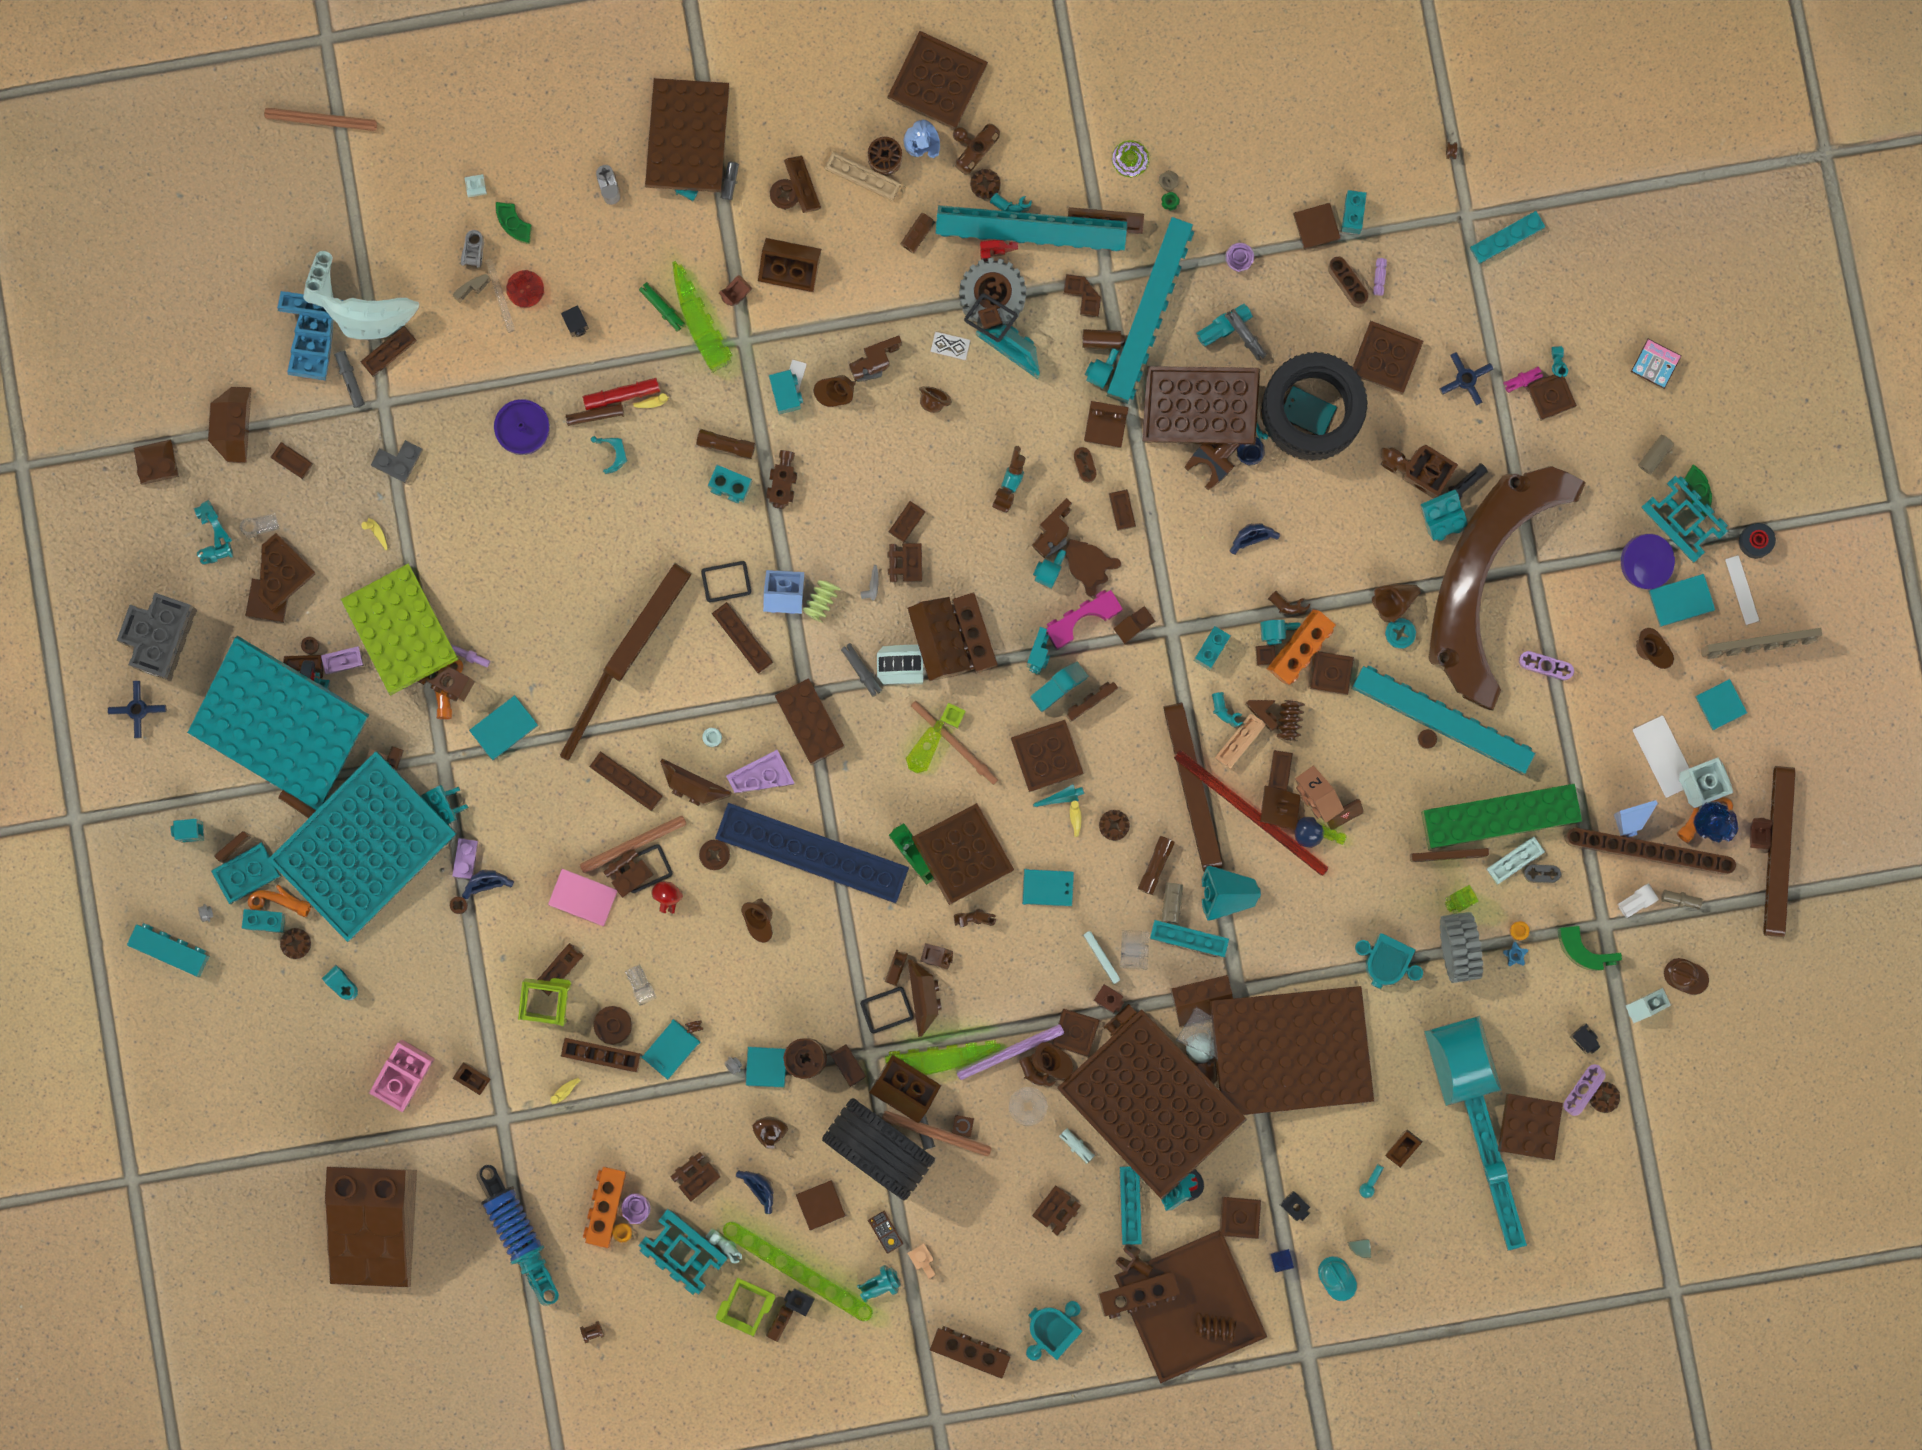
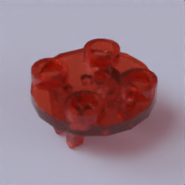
[506,270,545,309]

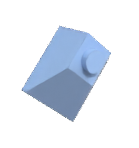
[1614,800,1658,838]

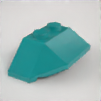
[976,325,1040,379]

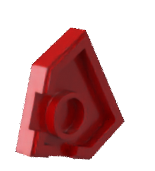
[980,240,1018,262]

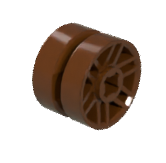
[868,137,902,176]

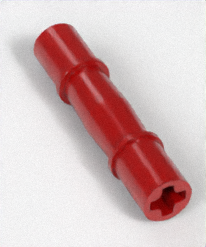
[582,378,660,411]

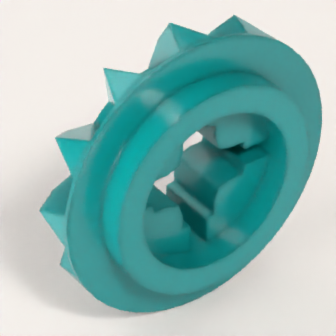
[1385,618,1416,649]

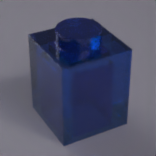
[1269,1249,1294,1273]

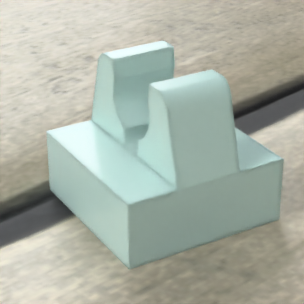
[464,174,487,197]

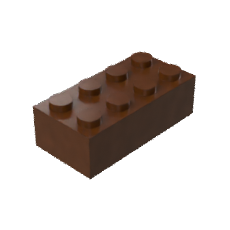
[907,597,971,681]
[775,678,845,765]

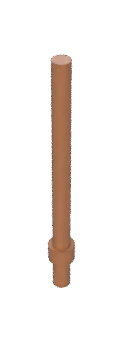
[911,701,998,785]

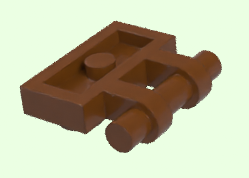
[887,543,922,583]
[603,849,654,898]
[670,1152,721,1202]
[1032,1185,1081,1236]

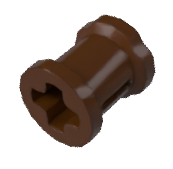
[580,1321,604,1344]

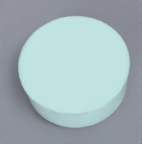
[702,728,722,747]

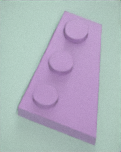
[726,750,795,793]

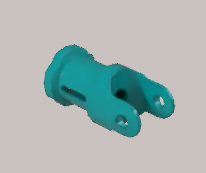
[197,542,233,564]

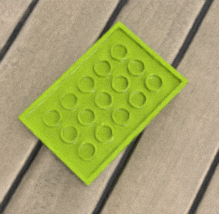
[341,563,459,696]

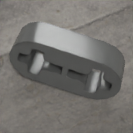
[1523,865,1561,883]

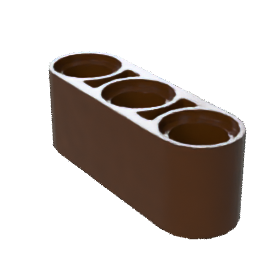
[1328,256,1368,308]

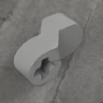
[596,165,620,205]

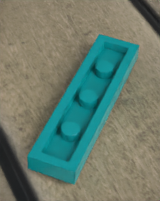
[1470,211,1545,264]
[1150,920,1229,958]
[1120,1166,1142,1245]

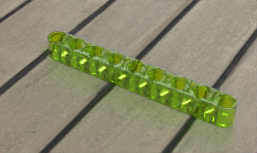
[723,1221,873,1321]

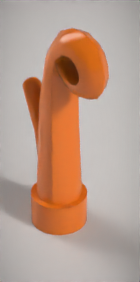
[435,659,463,719]
[1677,797,1733,843]
[248,885,312,918]

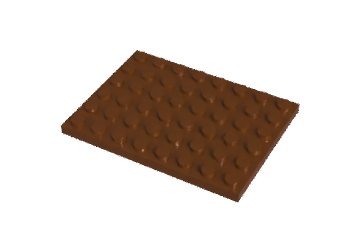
[1210,986,1374,1115]
[1057,1009,1247,1200]

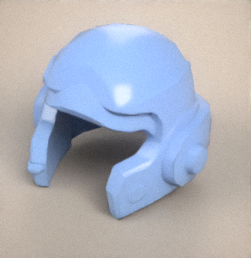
[903,120,940,158]

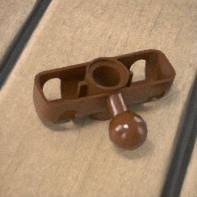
[953,123,1000,175]

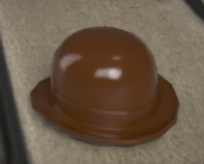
[919,386,952,413]

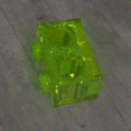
[1445,885,1479,914]

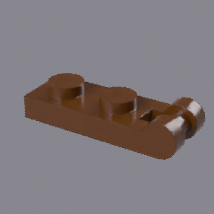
[537,943,584,996]

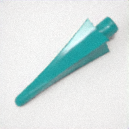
[1033,784,1085,807]

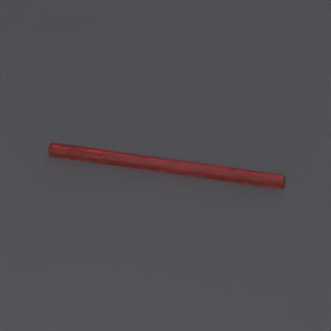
[1174,750,1328,876]

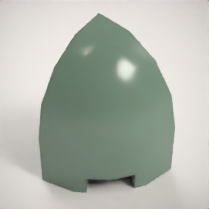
[1347,1239,1371,1258]

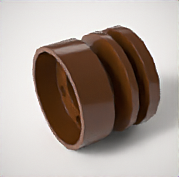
[783,1038,827,1079]

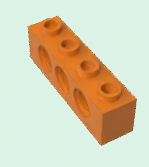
[1267,609,1336,685]
[583,1167,627,1248]

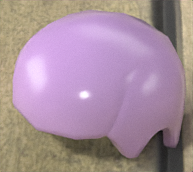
[1225,243,1254,272]
[621,1193,651,1224]

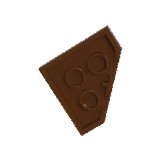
[259,533,315,612]

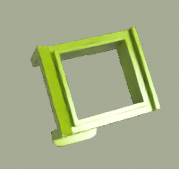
[518,978,571,1027]
[716,1278,775,1337]

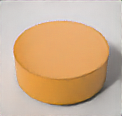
[1510,921,1530,941]
[612,1223,632,1243]

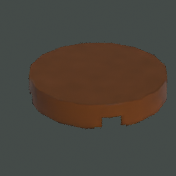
[593,1006,632,1045]

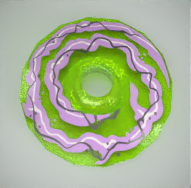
[1112,140,1149,178]

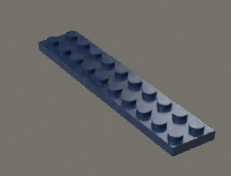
[715,803,909,904]

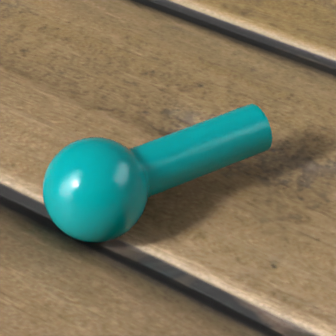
[1359,1164,1384,1198]

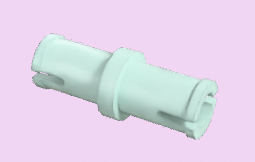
[1059,1128,1095,1164]

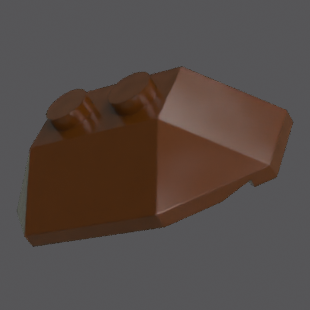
[208,387,251,463]
[660,758,732,806]
[908,959,942,1037]

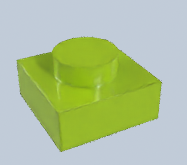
[940,703,966,729]

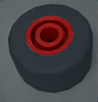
[1739,523,1776,559]

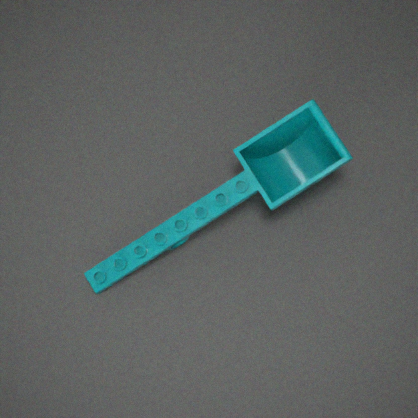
[1424,1016,1527,1251]

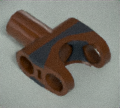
[1184,444,1241,491]

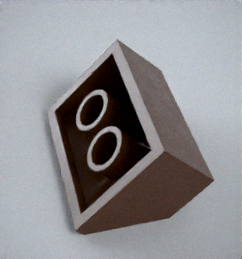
[758,238,822,292]
[1170,975,1233,1027]
[869,1054,941,1123]

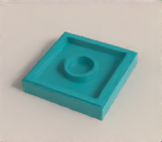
[1695,679,1747,731]
[746,1047,786,1088]

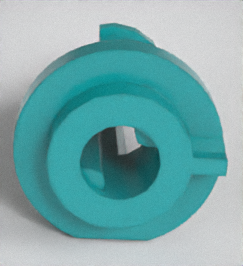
[857,1265,901,1302]

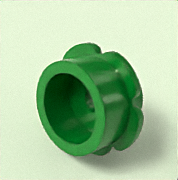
[1161,192,1180,211]

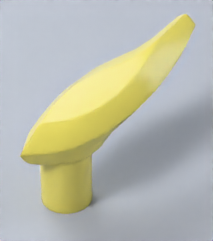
[633,393,669,408]
[361,518,388,551]
[1070,801,1081,837]
[550,1078,581,1105]

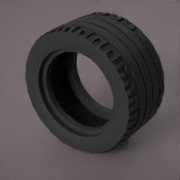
[1261,352,1368,461]
[822,1098,935,1201]

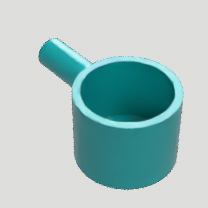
[1085,348,1119,389]
[1033,549,1066,589]
[1260,620,1301,645]

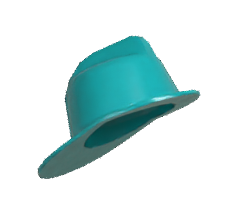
[1318,1256,1357,1301]

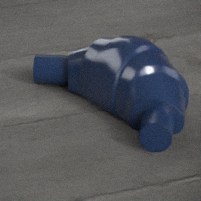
[1229,523,1280,555]
[462,869,514,899]
[736,1170,774,1214]

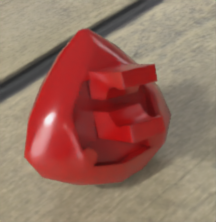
[651,881,683,914]

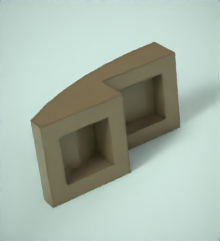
[452,274,491,303]

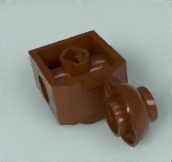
[1381,445,1458,499]

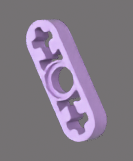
[1519,651,1574,680]
[1564,1064,1606,1116]

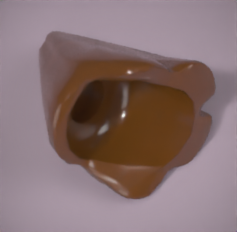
[1372,585,1420,622]

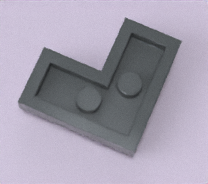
[371,440,423,483]

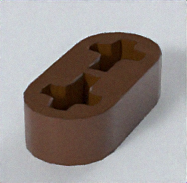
[1074,447,1097,483]

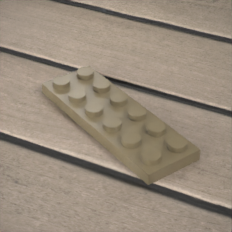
[1701,628,1822,659]

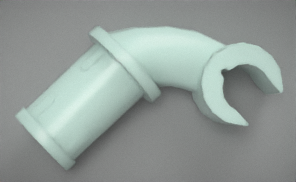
[706,1229,742,1264]

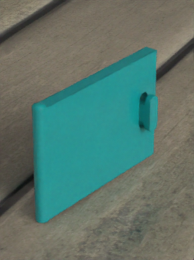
[1284,386,1337,435]
[1022,869,1074,906]
[641,1019,701,1080]

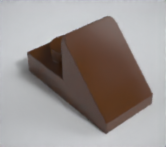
[1113,606,1156,644]
[1245,700,1278,732]
[1385,1129,1423,1168]

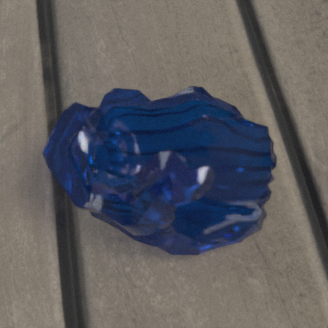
[1693,802,1738,843]

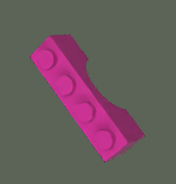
[1046,590,1123,650]

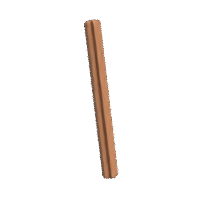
[264,108,377,131]
[580,816,686,873]
[882,1111,991,1156]

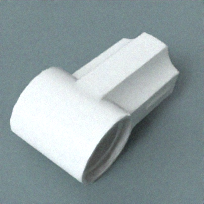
[1617,883,1659,918]

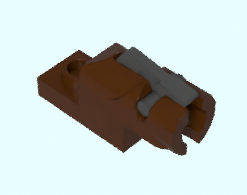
[849,335,902,382]
[1032,498,1072,558]

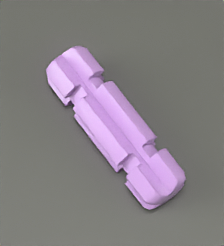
[1373,258,1387,296]

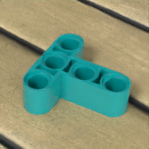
[1030,661,1089,712]

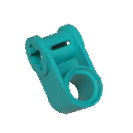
[321,965,358,1000]

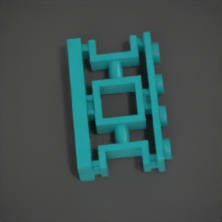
[1641,476,1728,563]
[638,1209,729,1295]

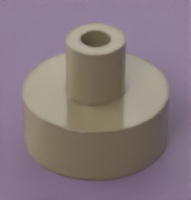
[1159,170,1179,191]

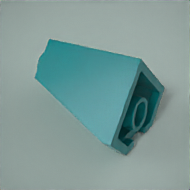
[1202,866,1261,921]

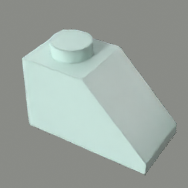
[1626,988,1671,1023]

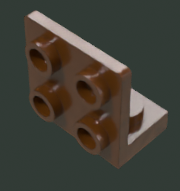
[1084,401,1129,448]

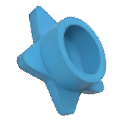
[1503,942,1528,966]

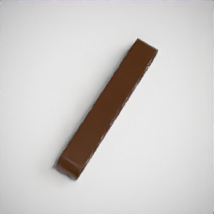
[603,563,692,682]

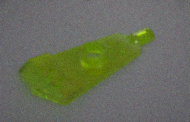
[906,720,944,773]

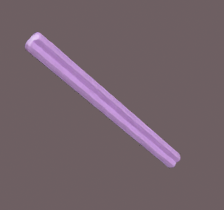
[956,1025,1064,1080]

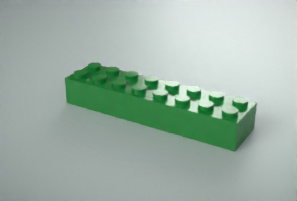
[1421,784,1582,850]

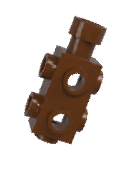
[766,450,797,509]

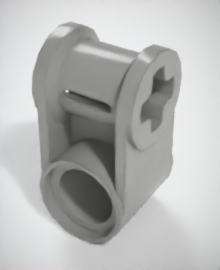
[461,230,484,268]

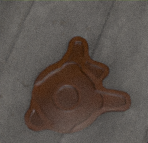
[1066,544,1121,597]

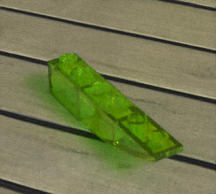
[672,261,733,373]
[885,1040,1001,1075]

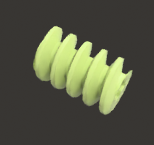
[803,580,841,623]

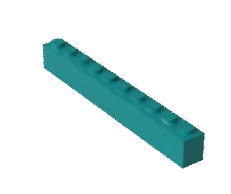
[936,205,1127,251]
[1106,217,1195,404]
[1351,666,1535,775]

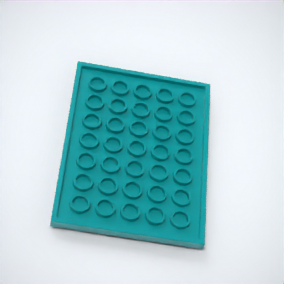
[187,636,369,810]
[268,751,457,942]

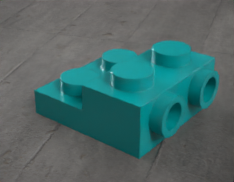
[1420,490,1468,541]
[1027,627,1050,675]

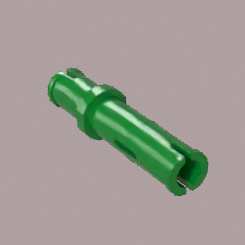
[639,282,686,332]

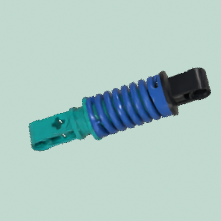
[476,1165,559,1306]

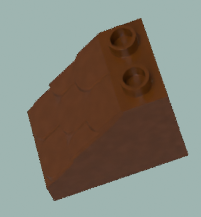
[325,1166,417,1287]

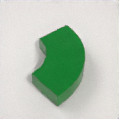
[496,202,532,244]
[1684,464,1712,517]

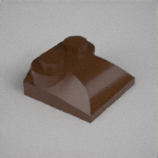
[134,439,179,485]

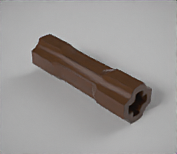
[696,429,756,459]
[1138,836,1175,895]

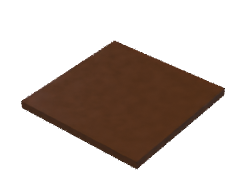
[1114,1230,1267,1384]

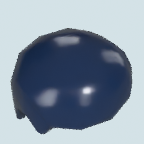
[1237,437,1265,466]
[1295,817,1324,848]

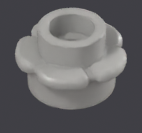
[198,904,213,922]
[725,1057,742,1075]

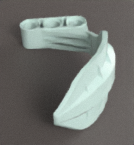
[303,251,419,339]

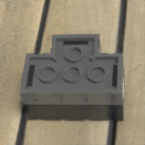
[116,592,197,681]

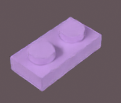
[321,646,364,675]
[453,838,478,879]

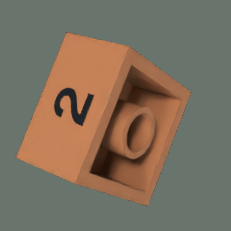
[1295,765,1344,823]

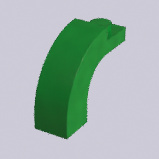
[889,823,934,885]
[1557,926,1622,971]

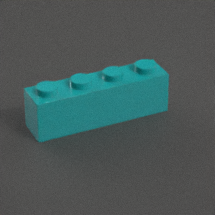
[127,923,210,977]

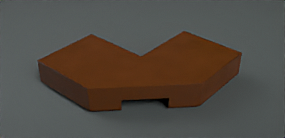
[1063,274,1101,317]

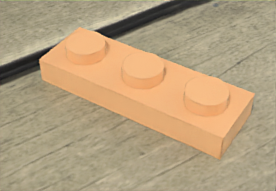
[1215,714,1266,769]

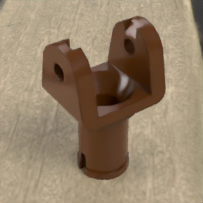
[1116,1244,1154,1277]

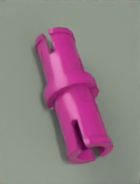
[1503,366,1543,393]

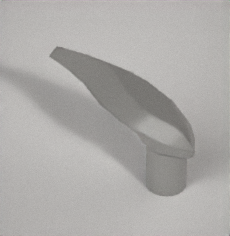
[861,565,879,601]

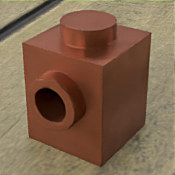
[1093,984,1124,1013]

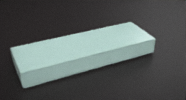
[1486,836,1545,885]
[1083,931,1120,985]

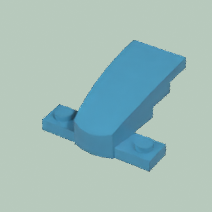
[277,291,345,381]

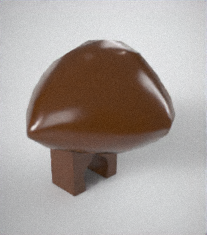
[752,1116,788,1149]

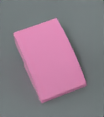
[548,869,617,926]
[369,1039,435,1112]

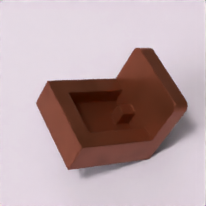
[719,275,752,306]
[1750,818,1772,849]

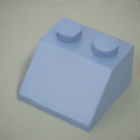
[763,570,804,614]

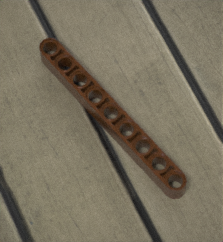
[1163,702,1223,872]
[1763,766,1795,938]
[1564,828,1736,875]

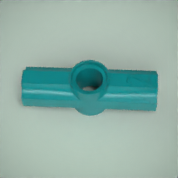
[1196,303,1253,347]

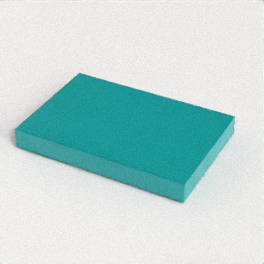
[1648,574,1715,627]
[469,695,538,761]
[211,842,281,904]

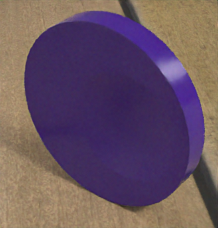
[494,399,550,455]
[1621,534,1675,589]

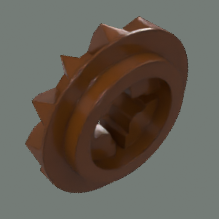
[970,169,1001,199]
[770,179,798,210]
[1099,810,1130,841]
[699,840,730,870]
[280,928,311,959]
[1590,1082,1621,1113]

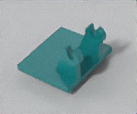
[421,785,469,824]

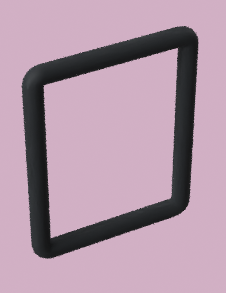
[964,293,1018,342]
[701,561,751,602]
[620,844,673,893]
[860,987,914,1034]

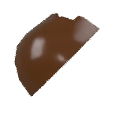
[1197,1062,1217,1085]

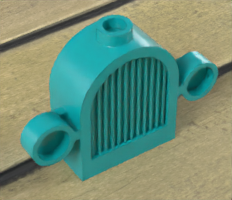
[1355,933,1423,989]
[1026,1301,1082,1361]

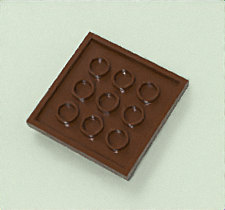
[887,31,988,129]
[912,803,1014,905]

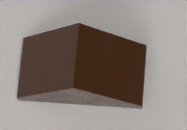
[453,1062,491,1095]

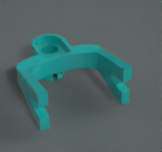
[194,500,232,548]

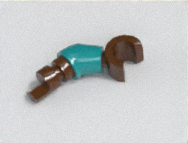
[992,446,1026,513]

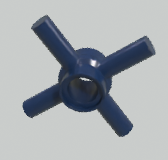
[1439,352,1494,406]
[108,681,167,739]

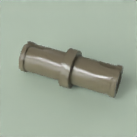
[1662,890,1703,910]

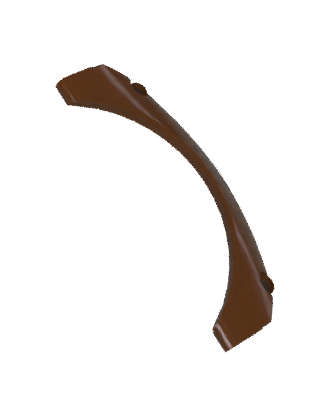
[1429,466,1586,711]

